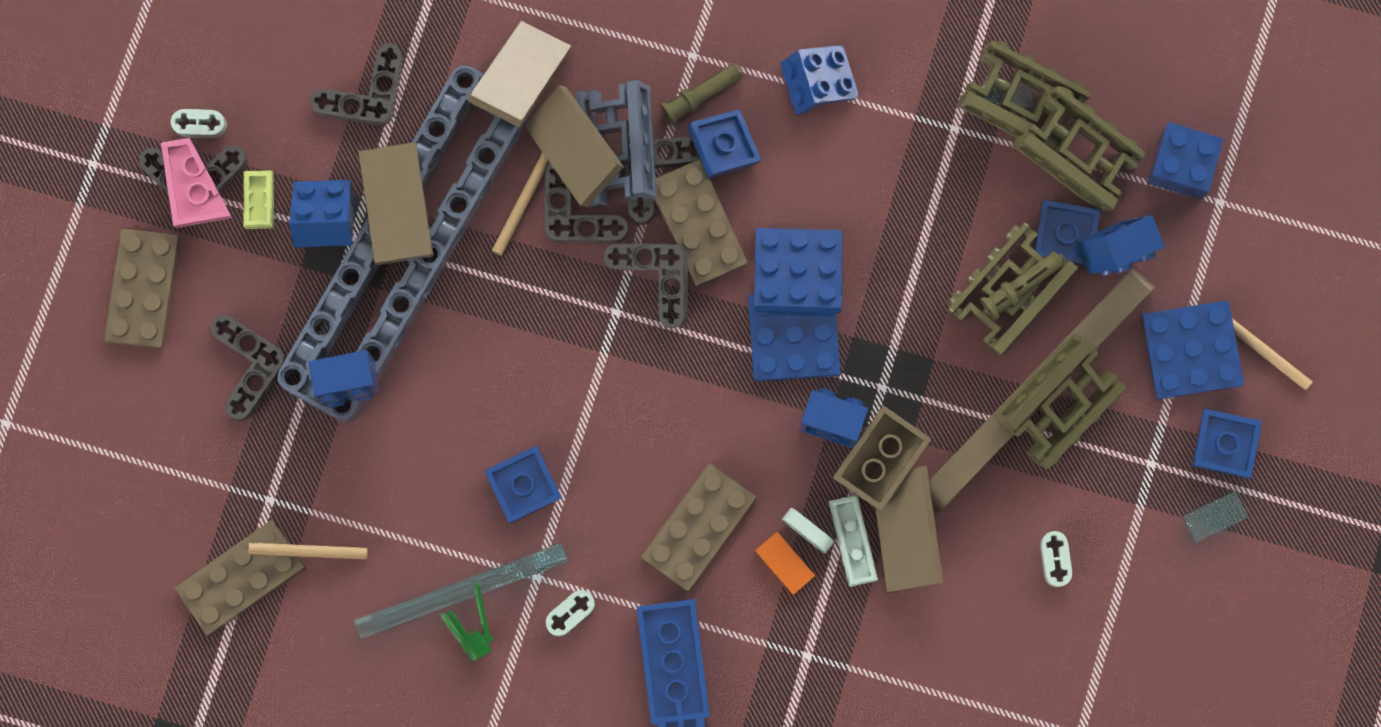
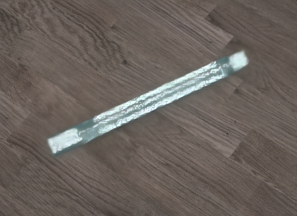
[354,543,568,639]

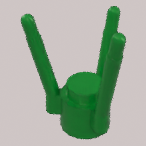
[440,583,493,661]

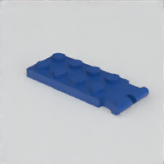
[637,599,710,727]

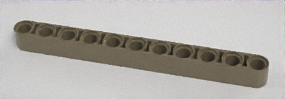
[929,268,1155,512]

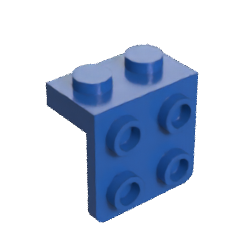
[780,46,858,116]

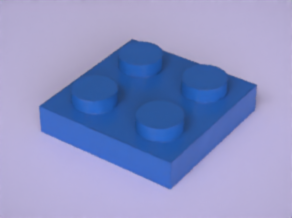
[687,109,761,178]
[1034,200,1101,267]
[1192,409,1262,479]
[484,445,562,524]

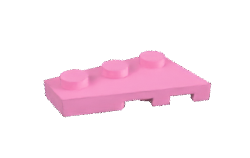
[161,138,232,228]

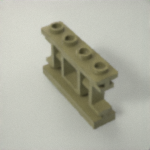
[956,40,1092,150]
[1012,86,1146,213]
[948,223,1078,357]
[994,333,1126,469]

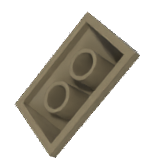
[832,405,931,511]

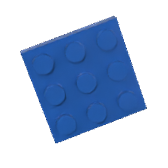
[754,228,842,313]
[748,295,841,382]
[1141,300,1244,400]

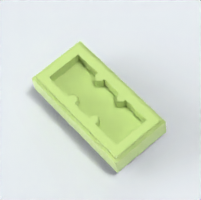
[244,170,274,229]

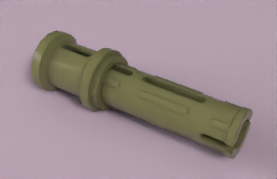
[660,63,743,126]
[980,251,1064,320]

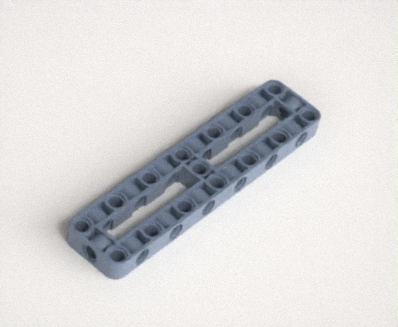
[278,65,531,423]

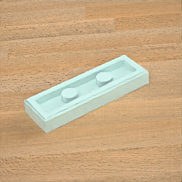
[829,495,878,587]

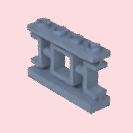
[576,80,656,207]

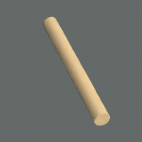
[492,152,550,256]
[1232,318,1313,390]
[248,542,367,559]

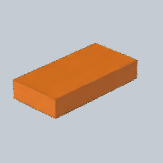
[755,532,815,595]

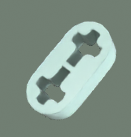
[171,109,227,138]
[782,508,834,554]
[1040,531,1072,587]
[546,590,595,637]

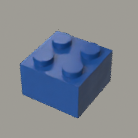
[1147,122,1224,200]
[289,180,355,247]
[1076,215,1165,276]
[308,350,381,408]
[799,388,868,449]

